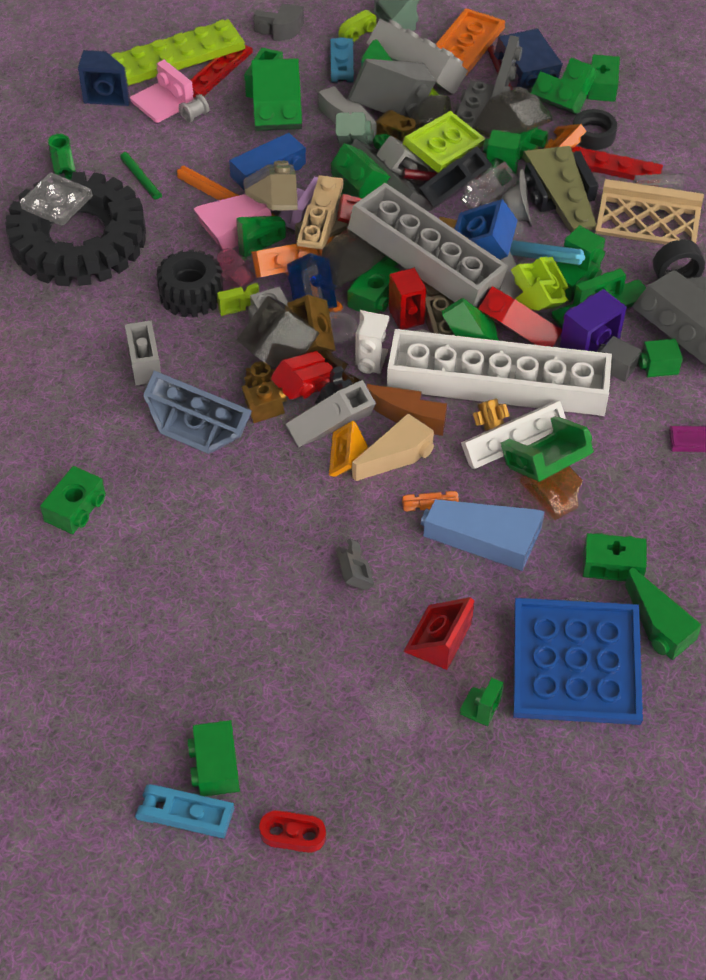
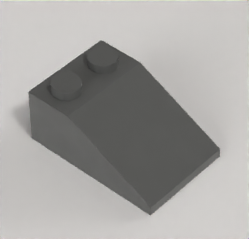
[348,59,436,118]

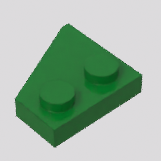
[236,216,286,258]

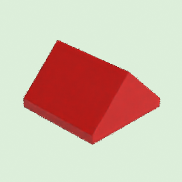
[404,597,474,670]

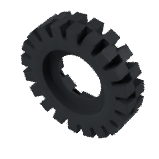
[5,172,146,286]

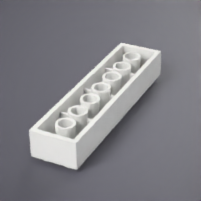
[387,329,612,416]

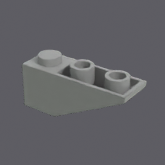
[285,380,376,448]

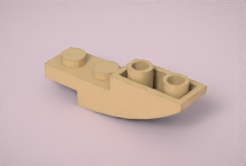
[297,175,343,249]

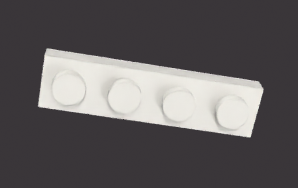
[461,401,566,469]

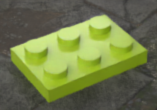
[403,111,486,173]

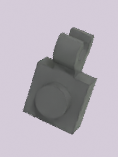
[336,538,374,590]

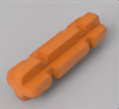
[402,491,459,512]

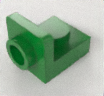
[460,678,504,727]

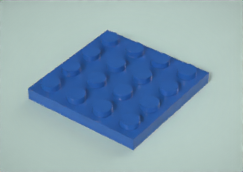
[513,598,643,725]

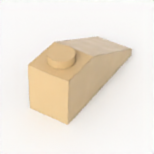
[352,414,434,481]

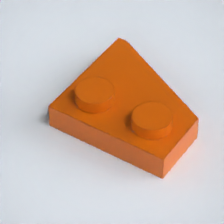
[545,124,586,148]

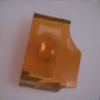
[520,466,583,520]

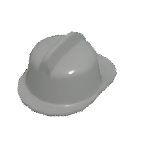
[501,169,532,226]

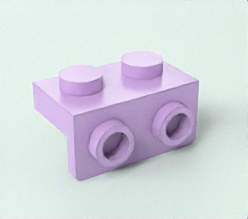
[278,176,318,230]

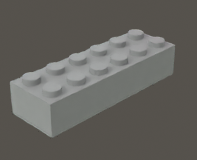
[348,183,508,308]

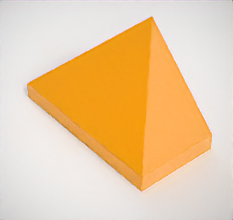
[329,421,369,477]

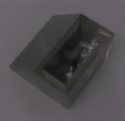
[237,296,320,369]

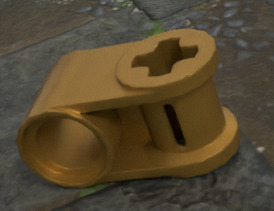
[375,110,416,142]

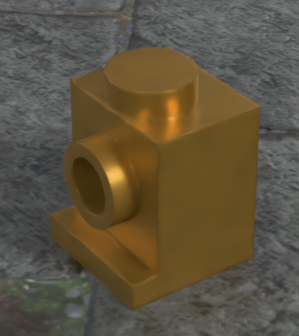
[242,381,287,423]

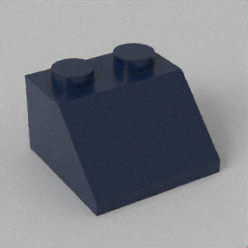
[78,50,130,106]

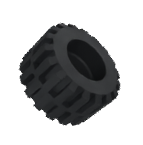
[156,250,224,317]

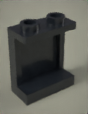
[524,151,599,212]

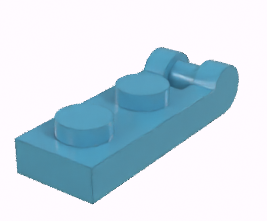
[331,37,354,82]
[135,784,234,839]

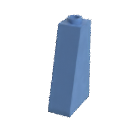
[421,499,545,571]

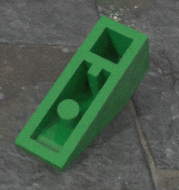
[625,567,702,660]

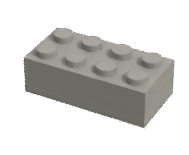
[367,19,468,94]

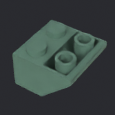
[374,0,419,31]

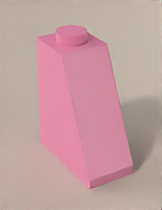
[194,194,273,252]

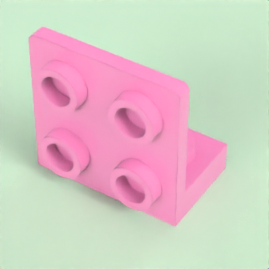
[130,60,194,123]

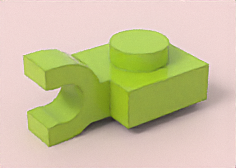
[217,283,259,316]

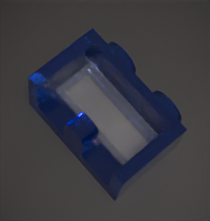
[287,253,337,308]

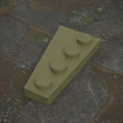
[522,146,597,233]

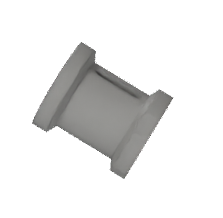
[179,94,210,123]

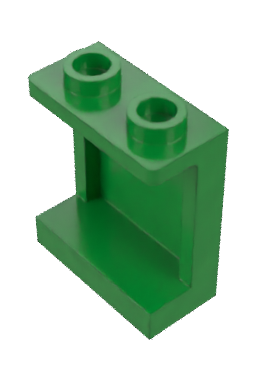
[501,416,594,482]

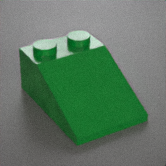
[252,58,302,131]

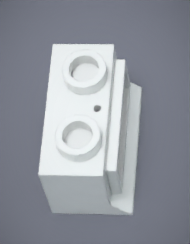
[355,310,389,374]

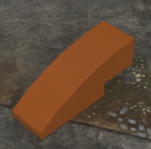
[366,384,447,436]

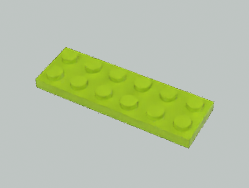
[111,19,245,86]

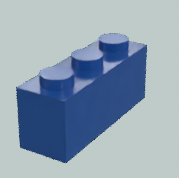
[229,133,306,191]

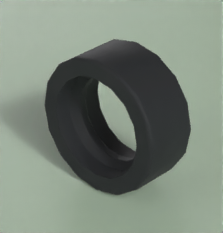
[573,109,617,150]
[653,239,705,279]

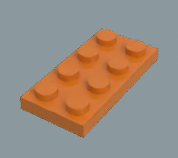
[436,8,505,76]

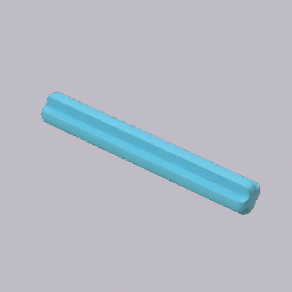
[510,240,585,265]

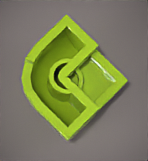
[511,257,568,310]

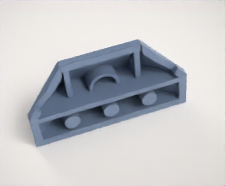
[143,370,252,454]

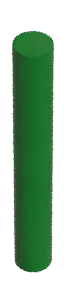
[120,152,162,200]

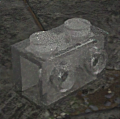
[460,162,520,210]

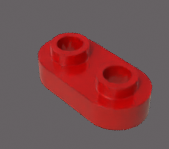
[259,810,326,853]

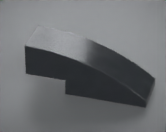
[419,146,492,208]

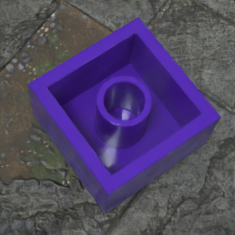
[560,289,627,352]

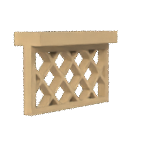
[595,179,704,245]

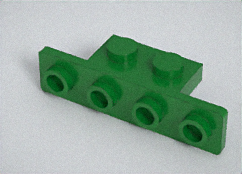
[551,268,647,330]

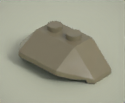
[243,160,298,210]

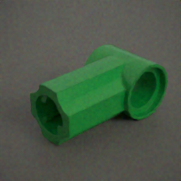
[48,134,76,180]

